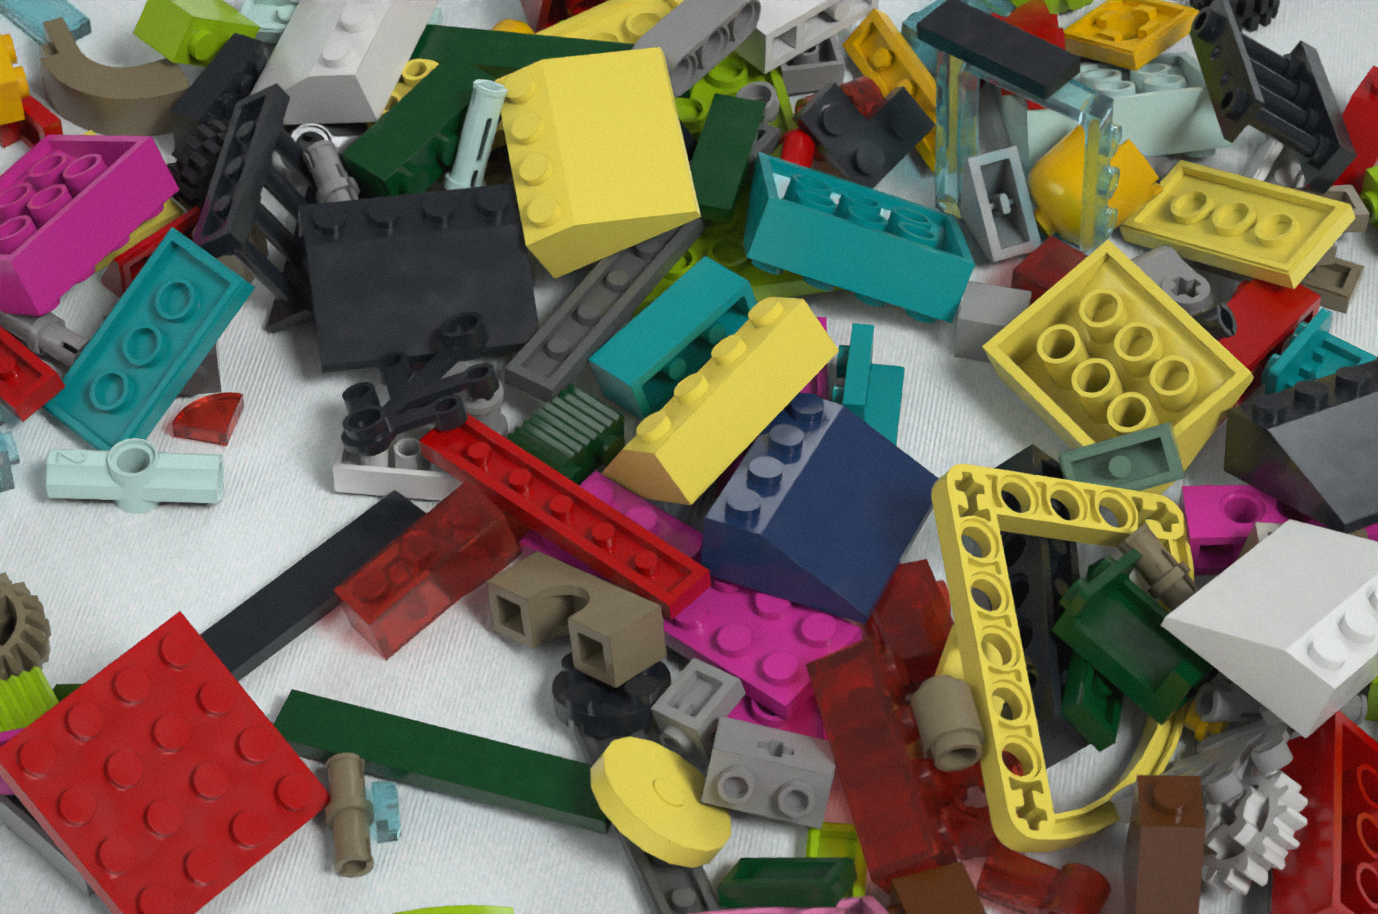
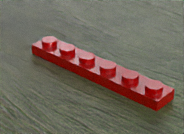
[419,413,711,621]

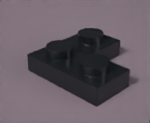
[792,82,936,189]

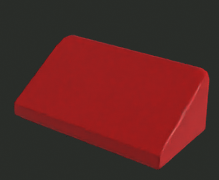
[101,206,202,298]

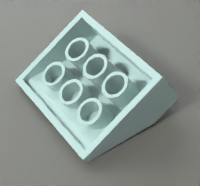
[989,52,1232,171]

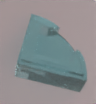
[371,781,402,843]

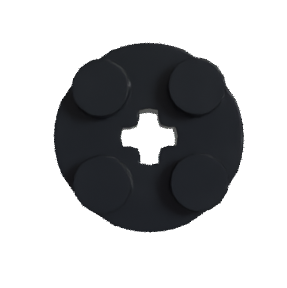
[552,652,672,737]

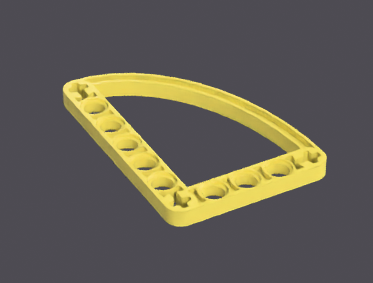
[932,464,1195,852]

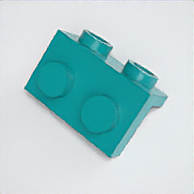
[1261,308,1377,395]
[832,323,905,446]

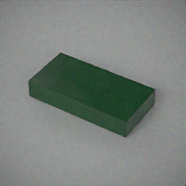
[716,857,858,907]

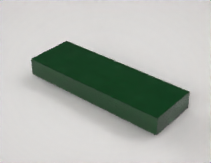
[690,93,766,223]

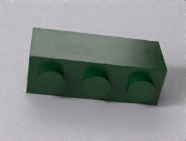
[342,53,502,198]

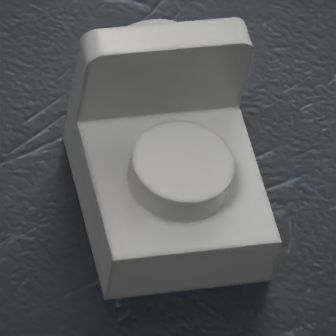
[650,657,746,765]

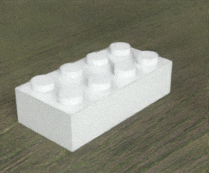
[332,416,477,504]

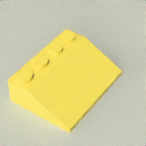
[495,47,701,279]
[982,239,1254,495]
[601,296,839,505]

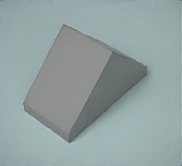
[960,145,1043,263]

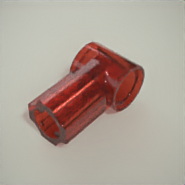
[976,845,1111,914]

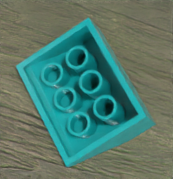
[743,152,975,324]

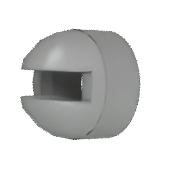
[736,81,779,124]

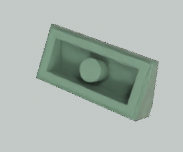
[1057,422,1185,491]

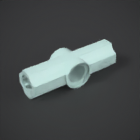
[46,438,225,514]

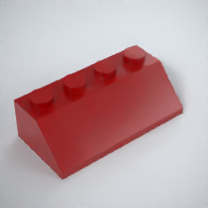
[1270,710,1378,914]

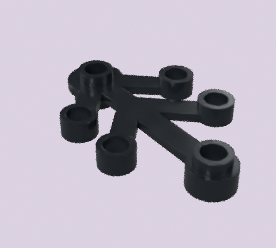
[341,312,500,457]

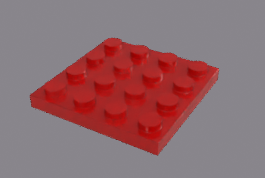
[0,611,330,914]

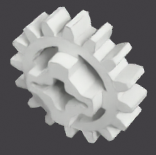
[1201,764,1308,895]

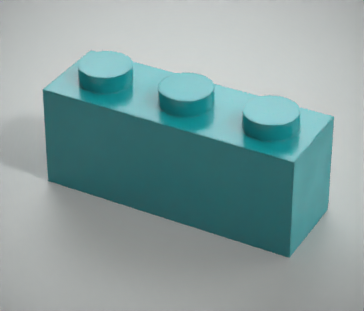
[588,256,757,421]

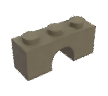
[487,551,667,688]

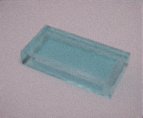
[0,0,92,45]

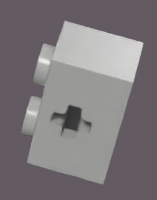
[701,716,839,829]

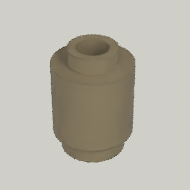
[910,675,985,771]

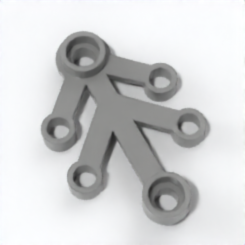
[1111,705,1301,824]

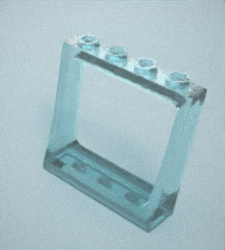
[935,48,1122,280]

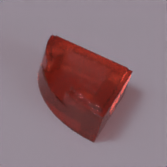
[172,392,244,446]

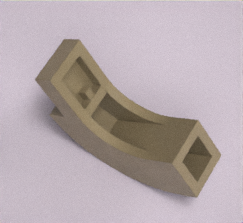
[39,17,190,136]

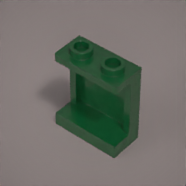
[1052,548,1220,725]

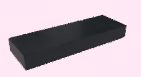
[916,0,1080,101]

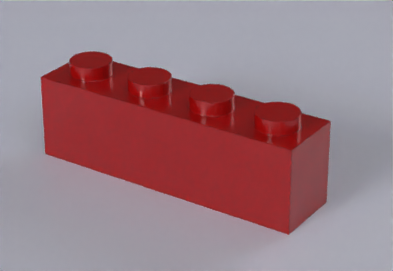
[1217,278,1321,428]

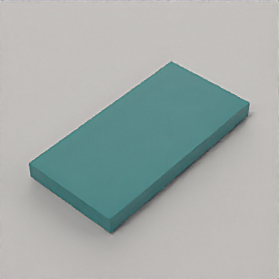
[42,227,256,451]

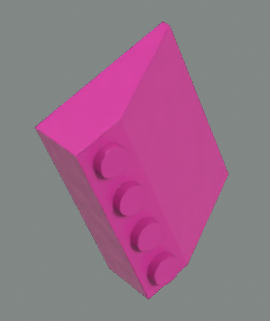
[0,134,179,317]

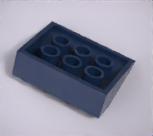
[700,392,939,625]

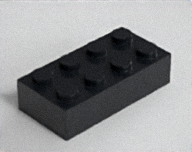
[170,33,267,150]

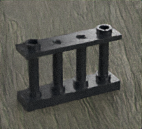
[1189,0,1357,195]
[192,83,351,333]

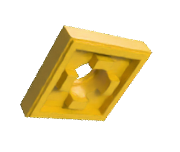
[1064,0,1199,71]

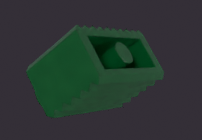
[507,383,625,485]

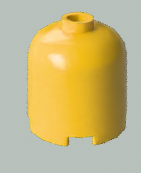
[1027,110,1163,245]

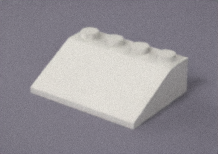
[250,0,439,125]
[1161,519,1378,738]

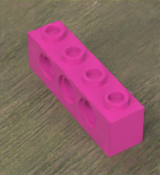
[1179,485,1378,575]

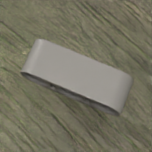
[632,0,761,97]

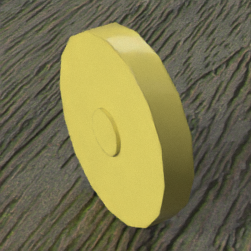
[591,737,732,868]

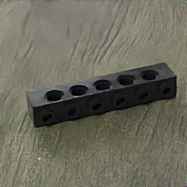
[988,444,1091,769]

